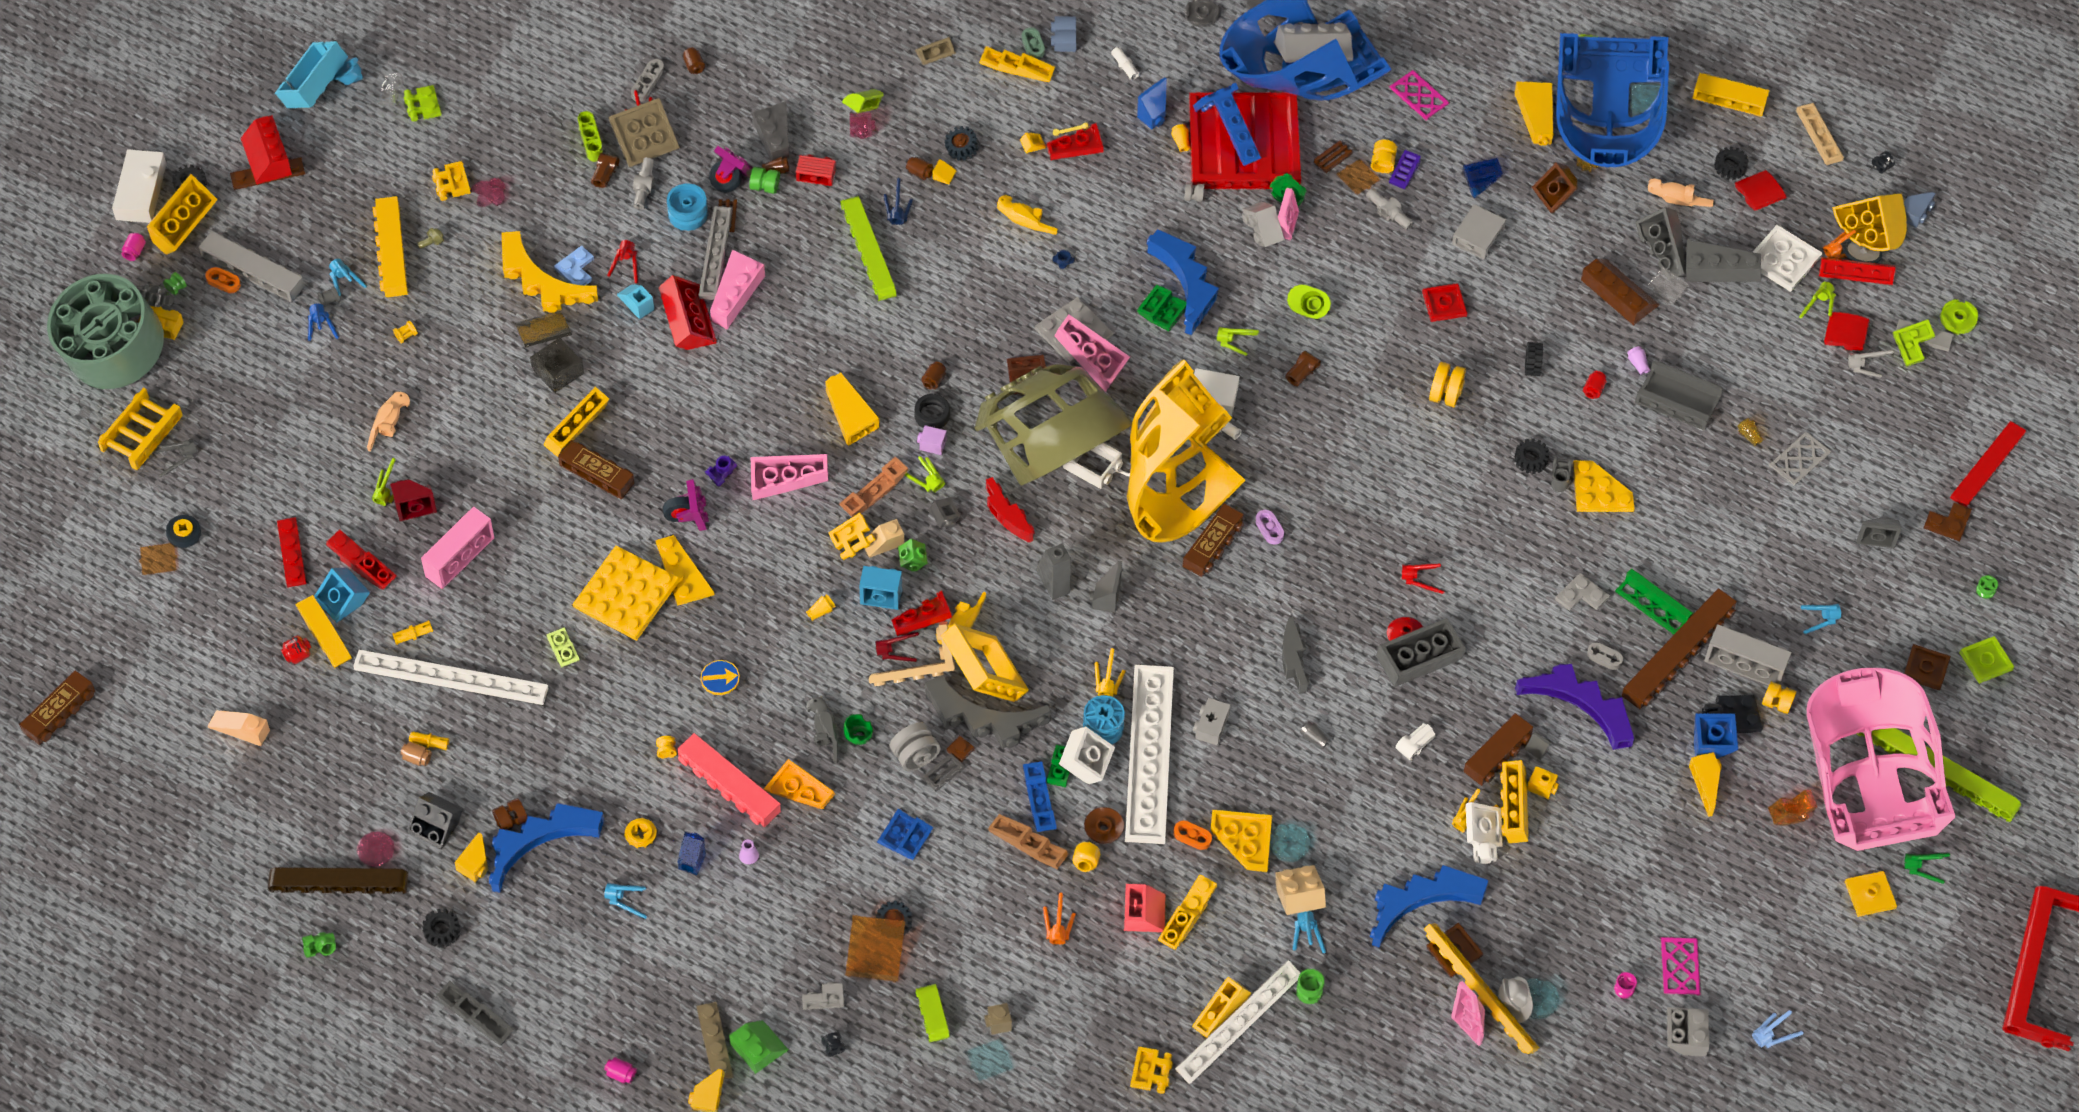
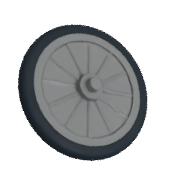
[1844,240,1882,263]

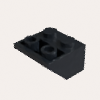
[407,792,463,849]

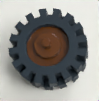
[944,126,979,161]
[875,901,912,939]

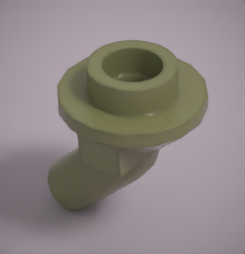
[418,228,444,249]

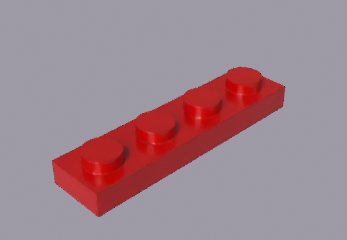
[1819,257,1896,285]
[277,517,306,588]

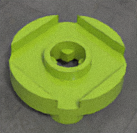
[1940,299,1978,335]

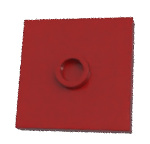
[1422,283,1467,322]

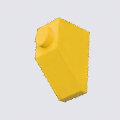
[455,833,488,882]
[688,1069,725,1112]

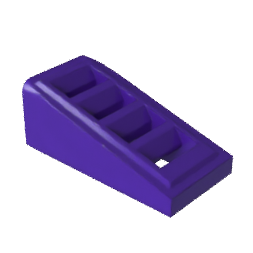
[1389,150,1421,189]

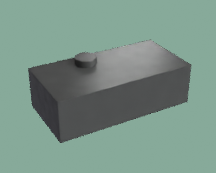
[1376,618,1466,687]

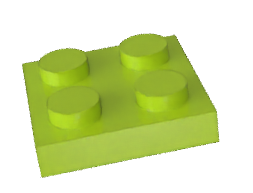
[1959,636,2014,684]

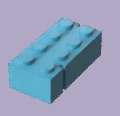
[275,41,348,108]

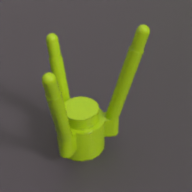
[1799,281,1836,318]
[1217,327,1259,356]
[904,456,945,493]
[372,458,395,506]

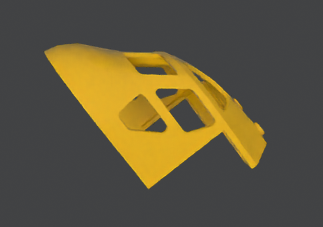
[1127,359,1246,542]

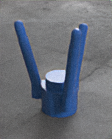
[308,303,339,341]

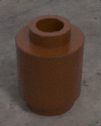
[683,47,705,74]
[906,156,934,180]
[921,362,946,389]

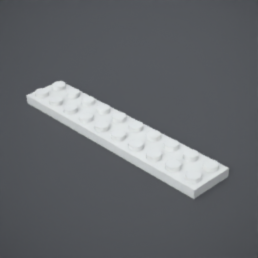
[1125,665,1174,844]

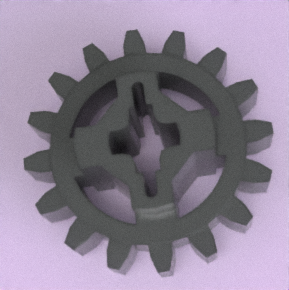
[136,283,174,307]

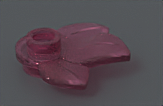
[471,178,505,207]

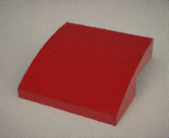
[1735,170,1786,211]
[1824,312,1870,351]

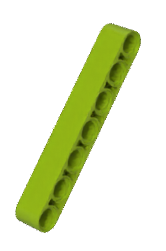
[840,196,897,301]

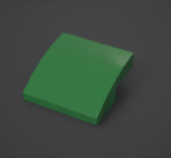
[1137,284,1186,332]

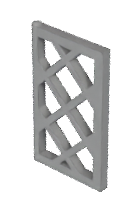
[1768,432,1831,486]

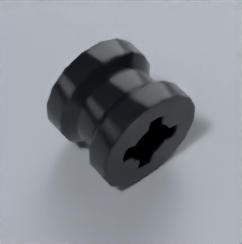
[1872,151,1895,174]
[821,1032,846,1057]

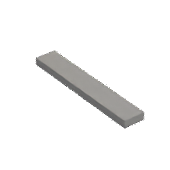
[699,206,732,300]

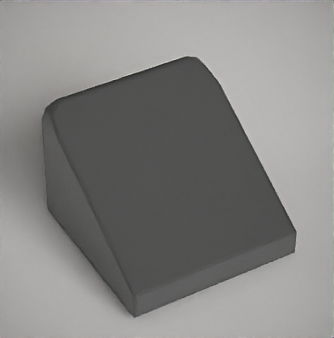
[1525,732,1550,760]

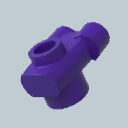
[705,455,737,487]

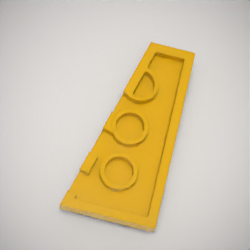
[655,535,714,606]

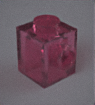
[850,113,875,139]

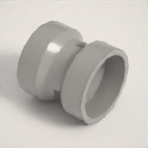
[1184,183,1204,202]

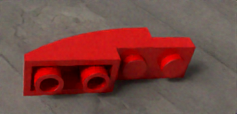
[986,477,1035,543]
[326,529,397,590]

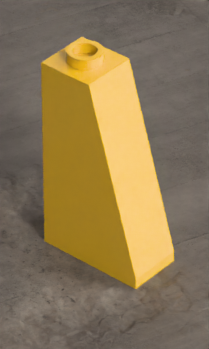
[1515,81,1553,146]
[825,373,879,446]

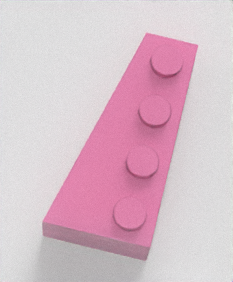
[751,454,828,500]

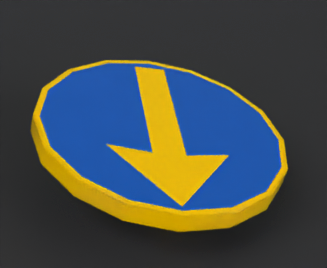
[700,660,740,695]

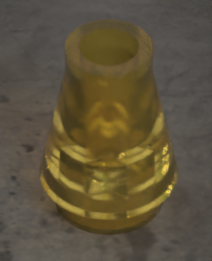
[1737,418,1763,447]

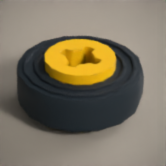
[166,515,201,548]

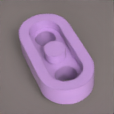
[1256,510,1284,545]

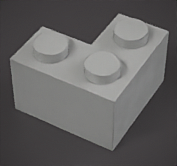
[1242,202,1284,247]

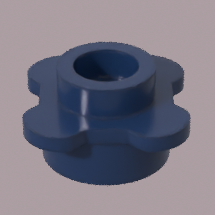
[1052,250,1074,269]

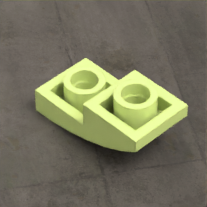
[546,627,579,668]

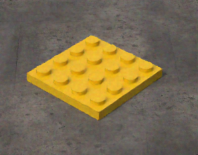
[572,545,680,641]

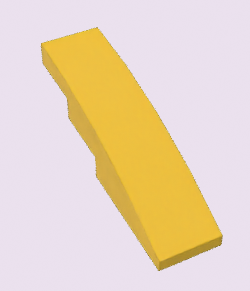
[979,46,1055,82]
[295,595,352,668]

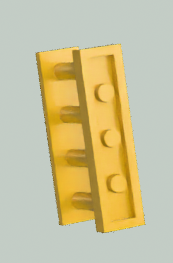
[98,387,183,470]

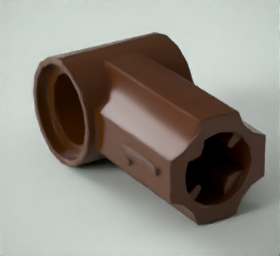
[591,153,620,188]
[1285,350,1321,386]

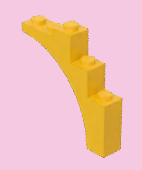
[501,231,598,313]

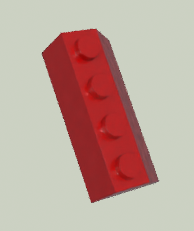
[241,115,292,185]
[658,275,717,350]

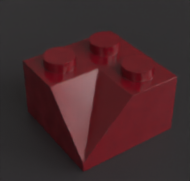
[390,479,437,522]

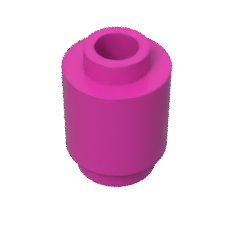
[122,233,146,261]
[604,1057,637,1084]

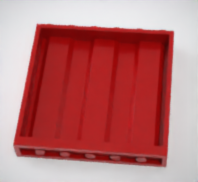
[1189,92,1301,189]

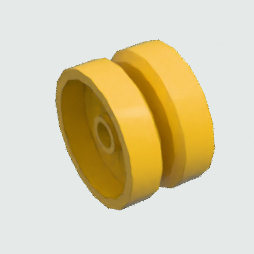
[1429,361,1466,408]

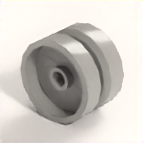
[889,722,941,772]

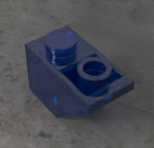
[677,832,706,875]

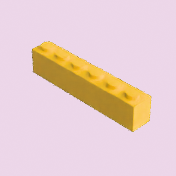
[373,196,408,297]

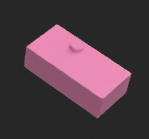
[421,507,494,589]

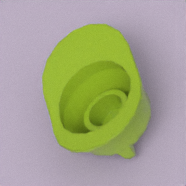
[1287,284,1331,319]

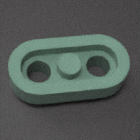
[1022,28,1045,59]

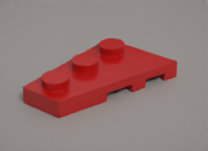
[1047,123,1104,160]
[891,590,952,636]

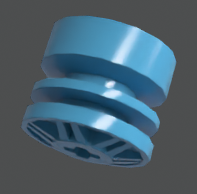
[1083,695,1125,745]

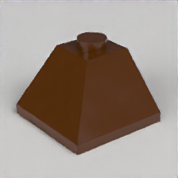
[1532,162,1577,213]

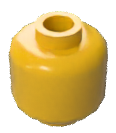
[1073,842,1100,872]

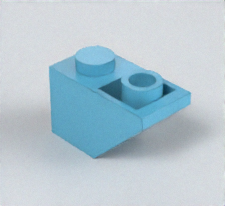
[617,284,654,320]

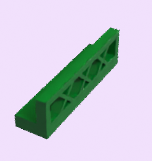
[1615,568,1693,635]

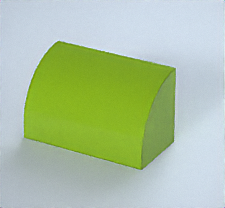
[842,89,884,113]

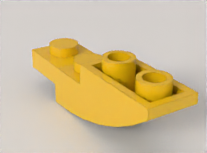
[1158,874,1217,951]

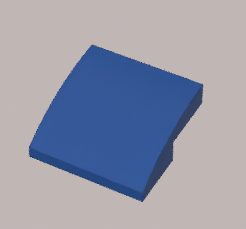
[877,809,933,860]

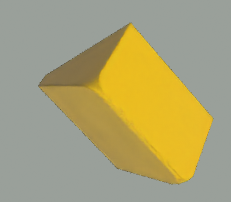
[1020,132,1046,153]
[933,159,956,184]

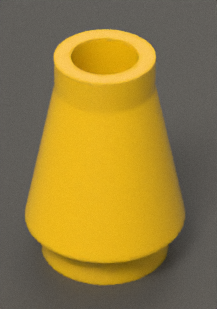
[1171,124,1190,152]
[806,594,836,621]

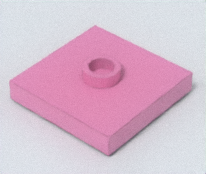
[1278,188,1299,240]

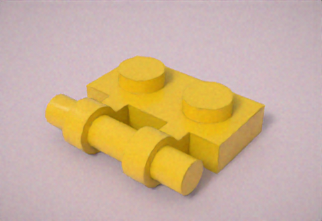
[432,161,471,201]
[829,513,876,560]
[1130,1046,1173,1094]

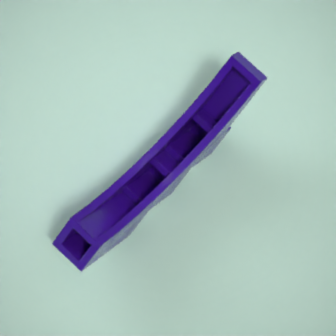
[1515,664,1634,750]

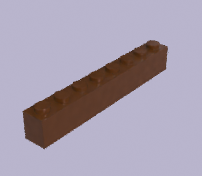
[1622,588,1737,710]

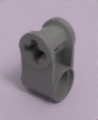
[1551,456,1573,492]

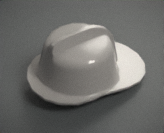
[1498,977,1533,1023]

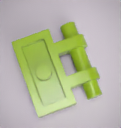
[404,85,442,122]

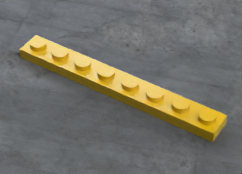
[1424,923,1539,1054]

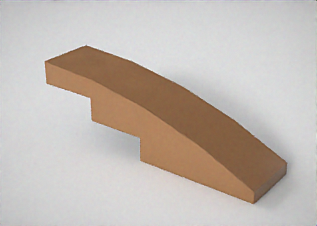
[988,814,1068,869]

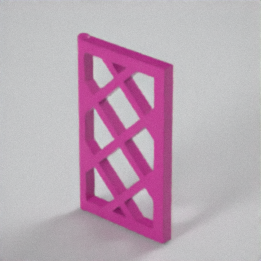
[1389,70,1449,120]
[1661,937,1700,996]

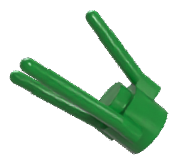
[1904,853,1950,884]

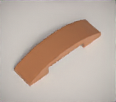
[839,456,908,517]

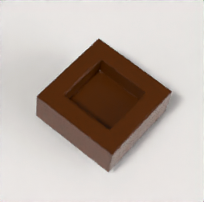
[947,736,974,763]

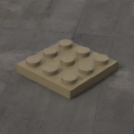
[609,98,680,168]

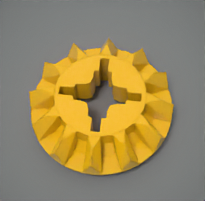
[625,818,657,848]

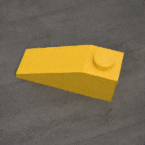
[1689,752,1722,817]
[1192,977,1251,1038]

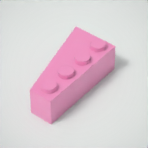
[710,250,765,329]
[1055,315,1130,391]

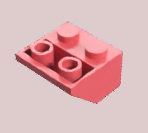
[1124,884,1166,932]

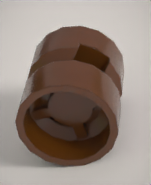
[492,798,528,830]

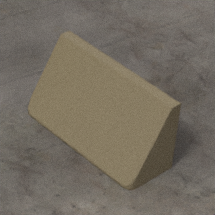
[915,37,956,65]

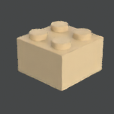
[1275,865,1326,915]

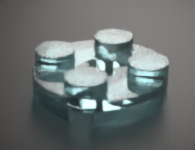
[1270,824,1310,862]
[1527,978,1559,1019]

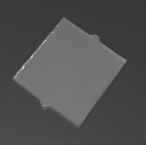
[1645,267,1689,308]

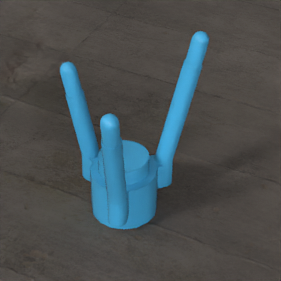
[329,259,367,296]
[1800,604,1841,634]
[604,883,647,919]
[1293,911,1326,953]

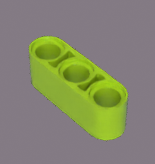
[578,111,603,162]
[915,984,949,1043]

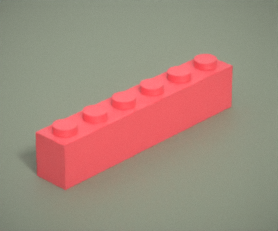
[678,733,781,828]

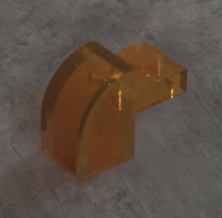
[1768,789,1817,826]

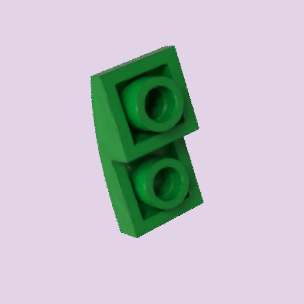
[1047,745,1070,787]

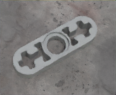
[631,59,664,102]

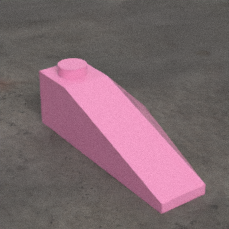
[1451,981,1485,1046]

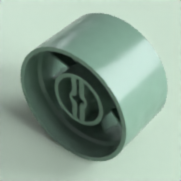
[47,274,164,389]

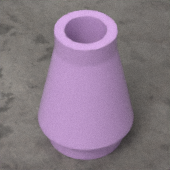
[1627,346,1650,375]
[739,840,759,864]

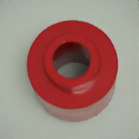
[1583,371,1607,399]

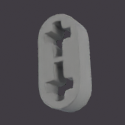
[1587,643,1623,670]

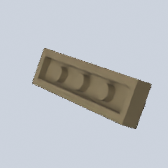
[696,1002,733,1080]

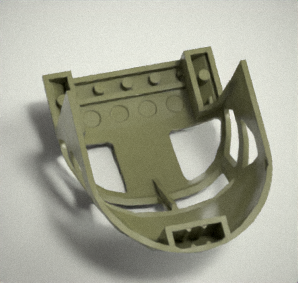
[975,364,1132,486]

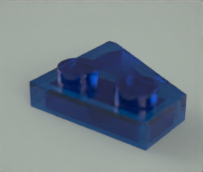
[1462,158,1503,198]

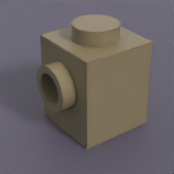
[984,1003,1012,1035]

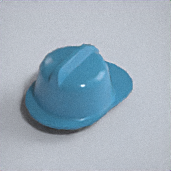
[333,57,363,85]

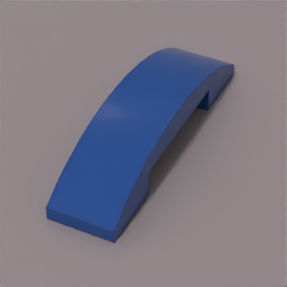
[1023,761,1057,832]

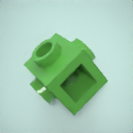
[898,539,928,571]

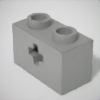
[1193,698,1231,746]

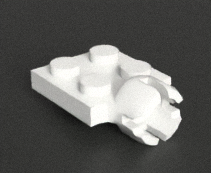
[1466,802,1503,864]

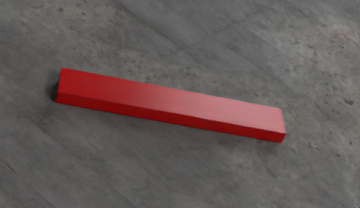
[1950,421,2026,507]

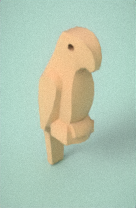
[1648,178,1714,207]
[367,392,410,451]

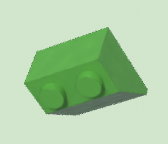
[729,1020,788,1074]

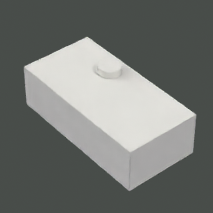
[112,150,167,223]

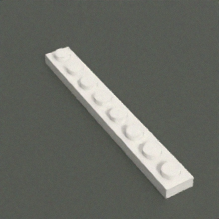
[1175,960,1300,1084]

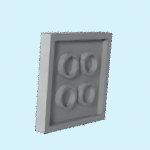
[1035,297,1113,364]

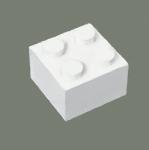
[1059,727,1115,784]

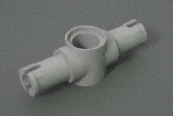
[633,158,654,209]
[1366,188,1413,231]

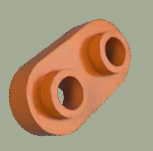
[205,267,241,293]
[1174,821,1212,850]

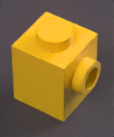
[1527,766,1559,799]

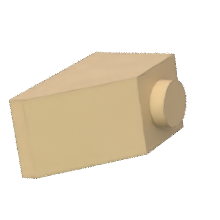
[865,519,904,558]

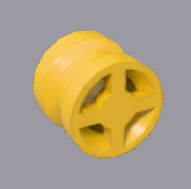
[656,736,677,759]

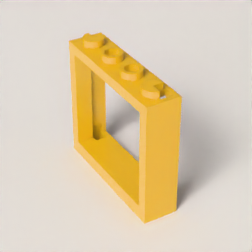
[941,624,1029,702]

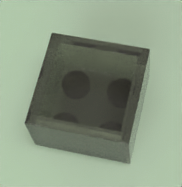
[530,337,584,393]

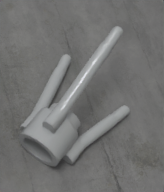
[1848,350,1894,378]

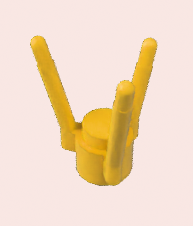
[1095,648,1126,697]
[1452,789,1498,832]

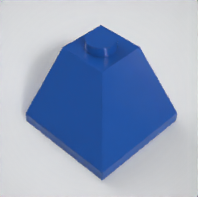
[1137,77,1167,129]
[1694,714,1738,759]

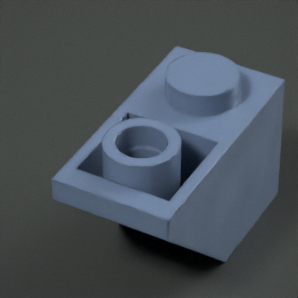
[1904,192,1935,228]

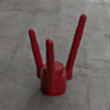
[875,632,919,662]

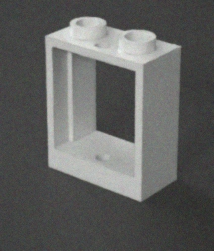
[1063,443,1123,489]

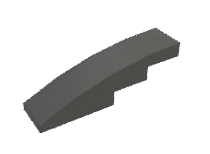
[436,980,514,1045]

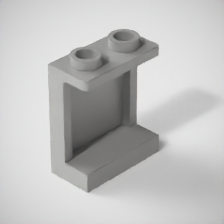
[1452,204,1506,259]

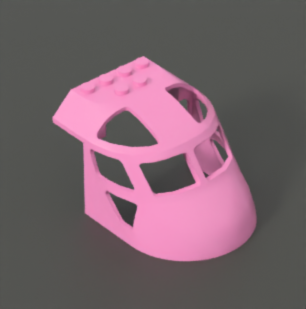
[1807,668,1955,851]

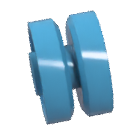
[666,183,708,231]

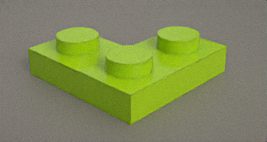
[1892,319,1935,367]

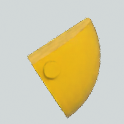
[1832,193,1907,251]

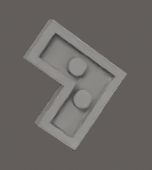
[1555,573,1610,611]
[802,982,844,1010]

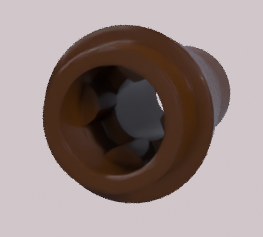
[762,156,790,174]

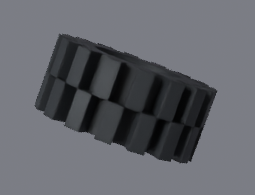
[1714,147,1748,180]
[172,164,207,191]
[1524,342,1543,376]
[1514,438,1550,474]
[422,909,460,948]

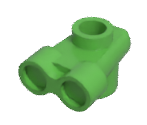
[302,932,336,958]

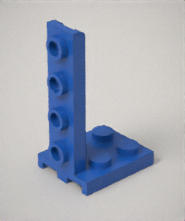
[1193,83,1261,166]

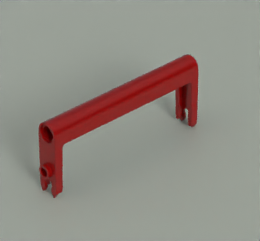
[2002,886,2079,1051]

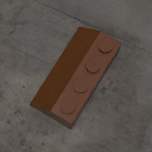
[1581,258,1659,326]

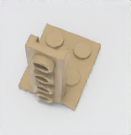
[869,621,955,686]

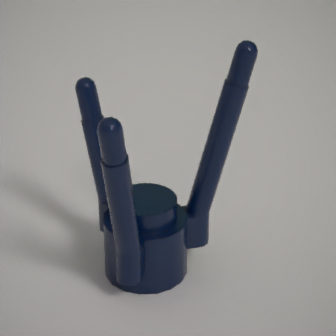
[883,178,913,225]

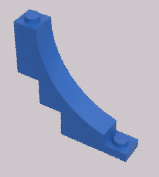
[1147,229,1218,335]

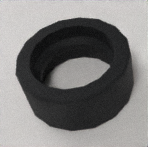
[914,394,950,429]

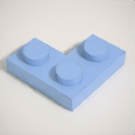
[554,246,594,286]

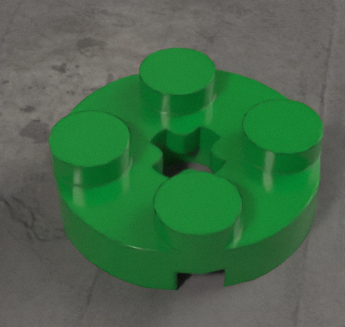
[1270,174,1307,206]

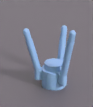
[1752,1010,1804,1048]

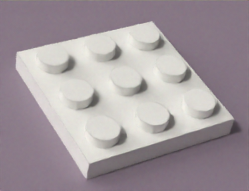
[1753,225,1822,292]

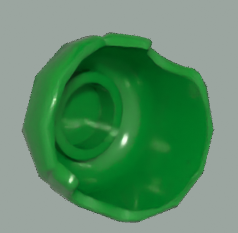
[843,714,874,745]

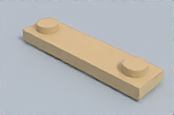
[1796,103,1844,165]

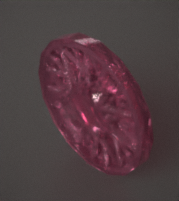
[357,831,395,866]

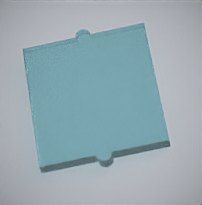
[966,1039,1013,1081]

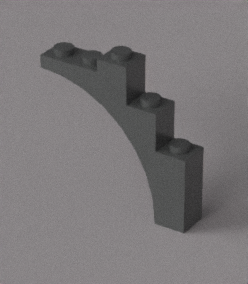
[925,675,1051,749]

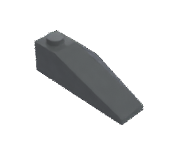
[1635,207,1686,281]

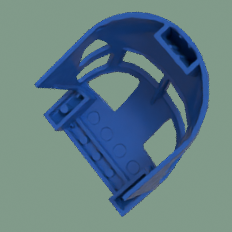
[1219,0,1391,101]
[1556,33,1669,167]

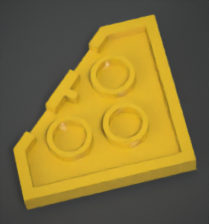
[1573,460,1634,512]
[1210,810,1272,872]

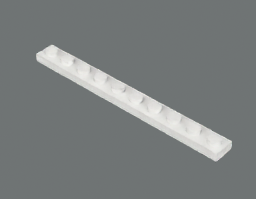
[353,650,549,705]

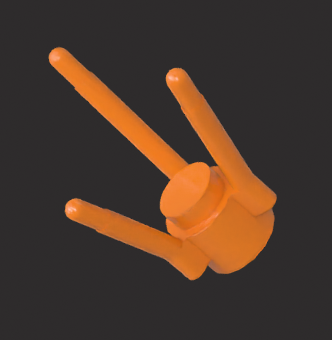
[1823,230,1856,259]
[1043,892,1076,945]

